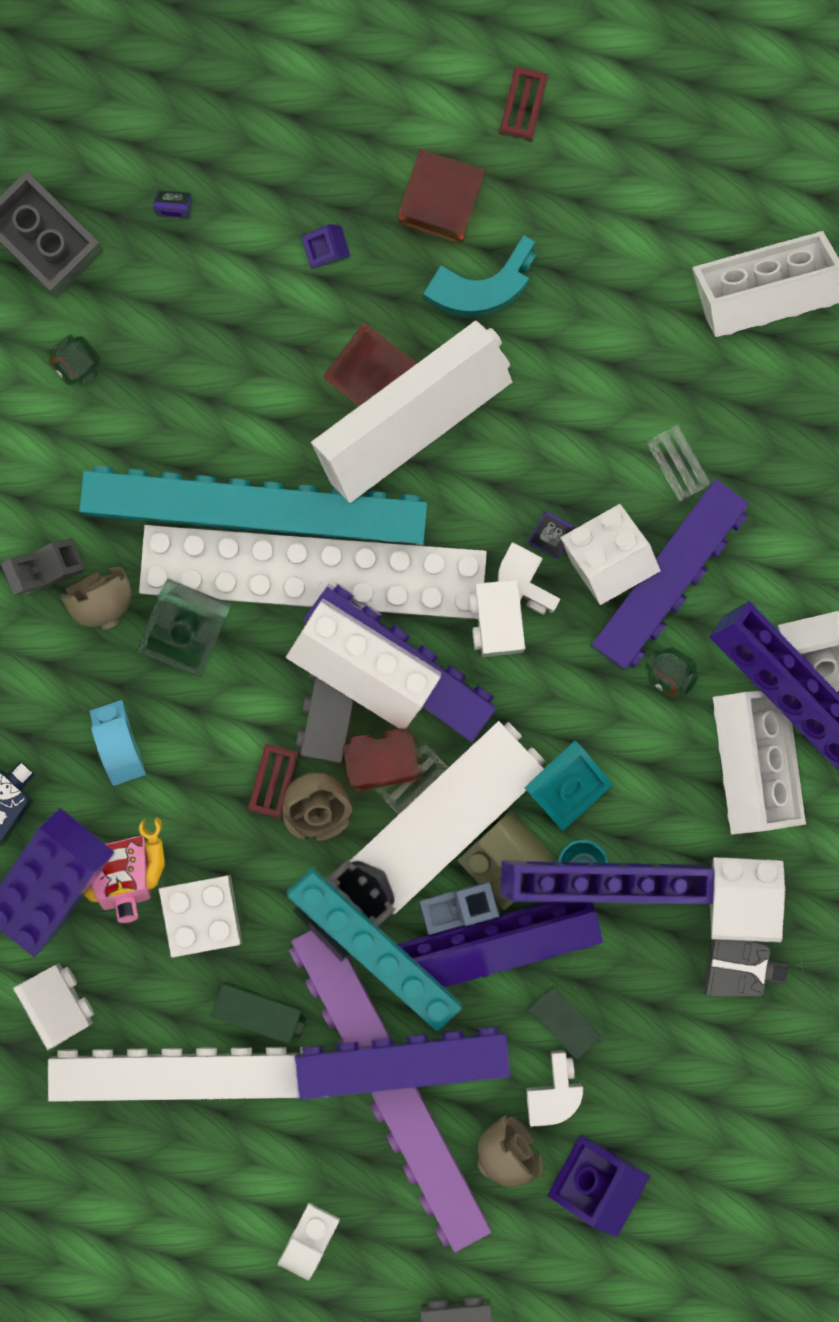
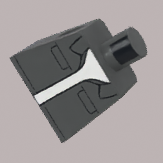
[703,939,787,996]

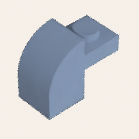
[418,883,499,935]

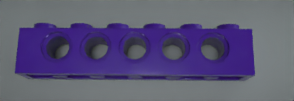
[709,601,839,771]
[500,861,714,904]

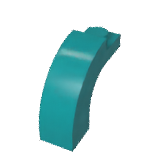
[423,235,537,317]

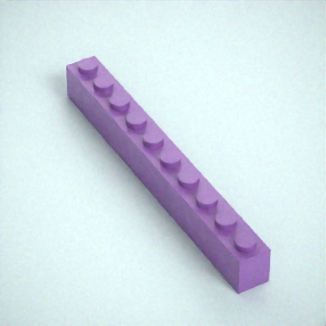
[289,930,491,1253]

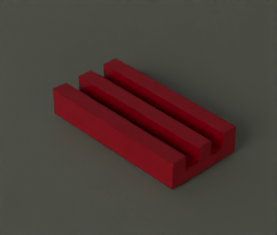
[499,66,548,142]
[248,743,299,819]

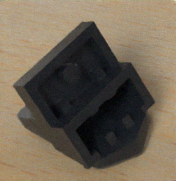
[293,859,396,962]

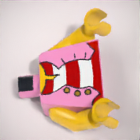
[84,818,165,923]

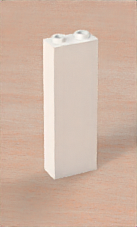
[311,321,512,503]
[350,721,546,915]

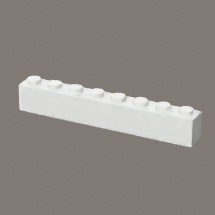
[48,1046,308,1101]

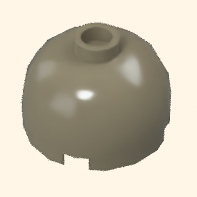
[60,567,132,630]
[282,772,352,841]
[477,1115,543,1188]

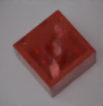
[398,149,485,243]
[322,322,417,406]
[343,729,424,791]

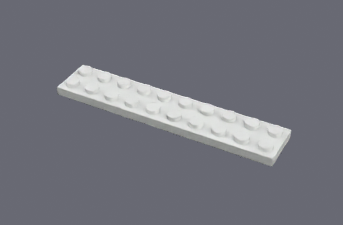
[139,525,487,620]

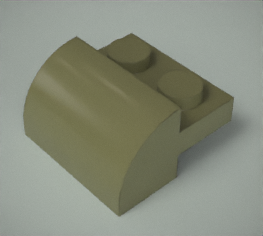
[457,810,557,911]

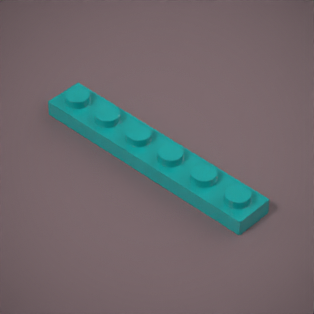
[287,867,462,1032]

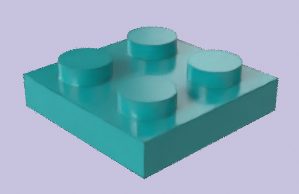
[524,741,613,831]

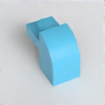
[90,700,146,786]

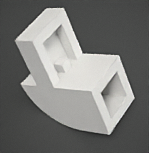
[498,542,560,615]
[526,1050,583,1127]
[277,1203,340,1281]

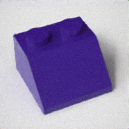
[547,1135,651,1237]

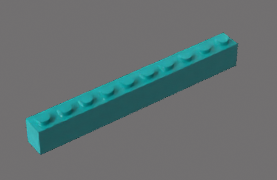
[79,466,427,546]

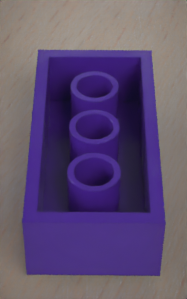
[0,808,115,958]

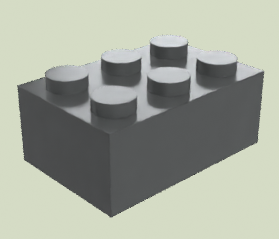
[0,170,104,299]

